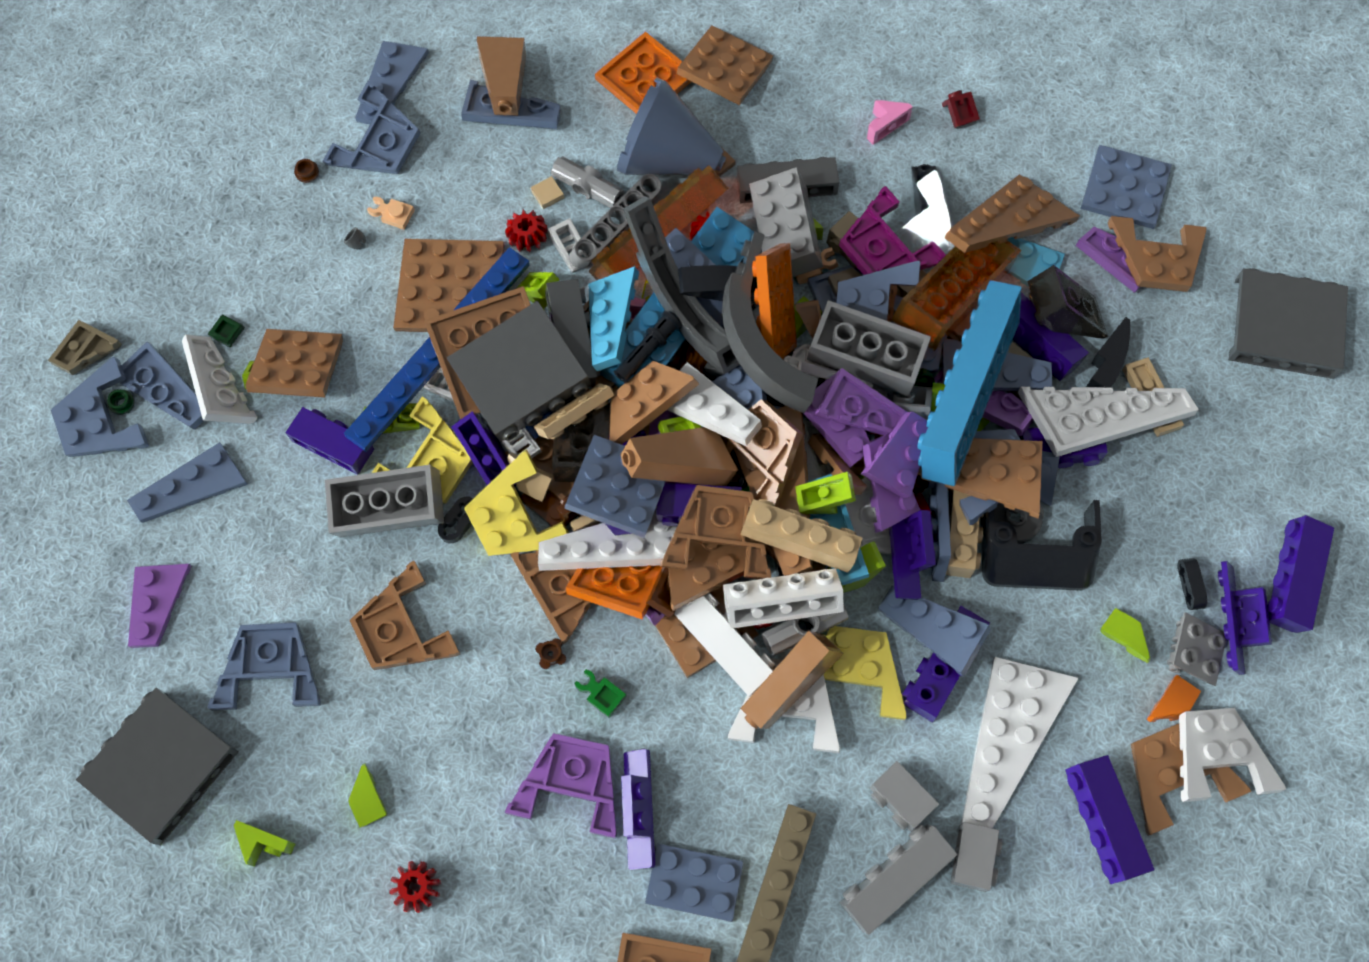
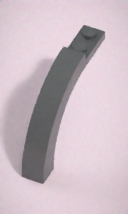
[623,196,740,375]
[722,231,818,413]

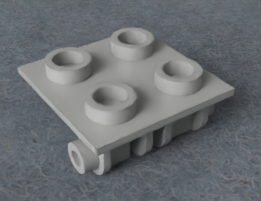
[1167,612,1226,686]

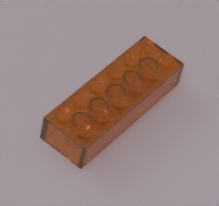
[589,165,729,281]
[891,240,1022,351]

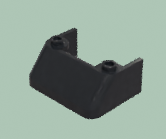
[981,500,1102,591]

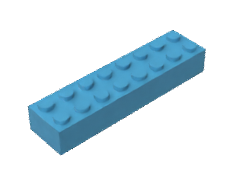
[600,207,754,388]
[917,280,1021,487]

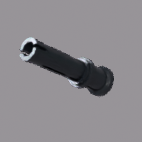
[613,311,681,383]

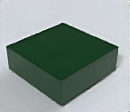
[208,314,245,348]

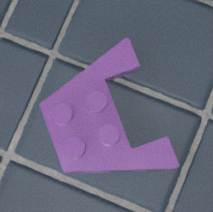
[505,733,617,839]

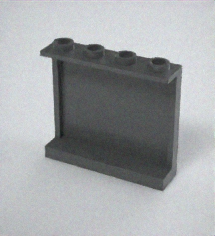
[1228,268,1348,379]
[447,301,592,442]
[76,688,239,846]

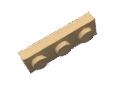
[1122,357,1184,437]
[534,383,614,439]

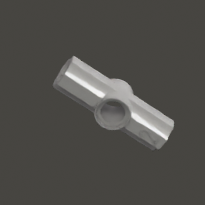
[551,156,624,208]
[762,605,849,657]

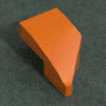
[1146,674,1201,722]

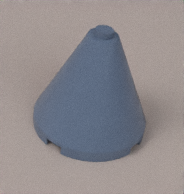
[617,77,726,175]

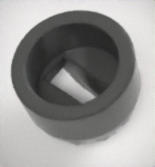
[344,227,366,250]

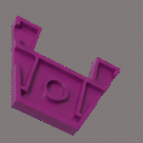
[839,186,948,275]

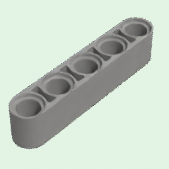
[569,174,661,268]

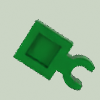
[574,669,627,718]

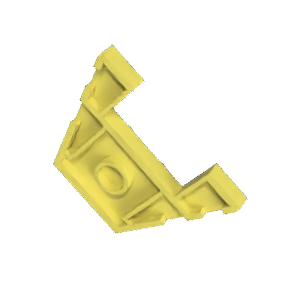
[372,396,473,504]
[464,449,569,556]
[824,626,906,720]

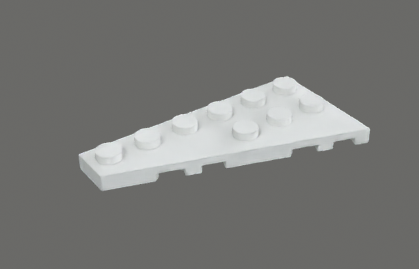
[961,657,1078,829]

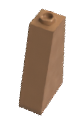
[477,36,526,115]
[620,427,738,486]
[740,631,844,729]

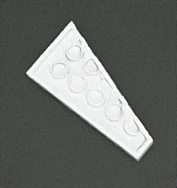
[1018,387,1199,457]
[538,507,677,571]

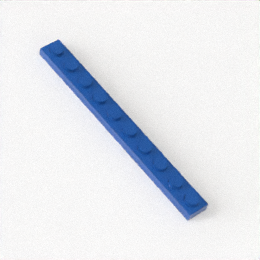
[344,247,530,452]

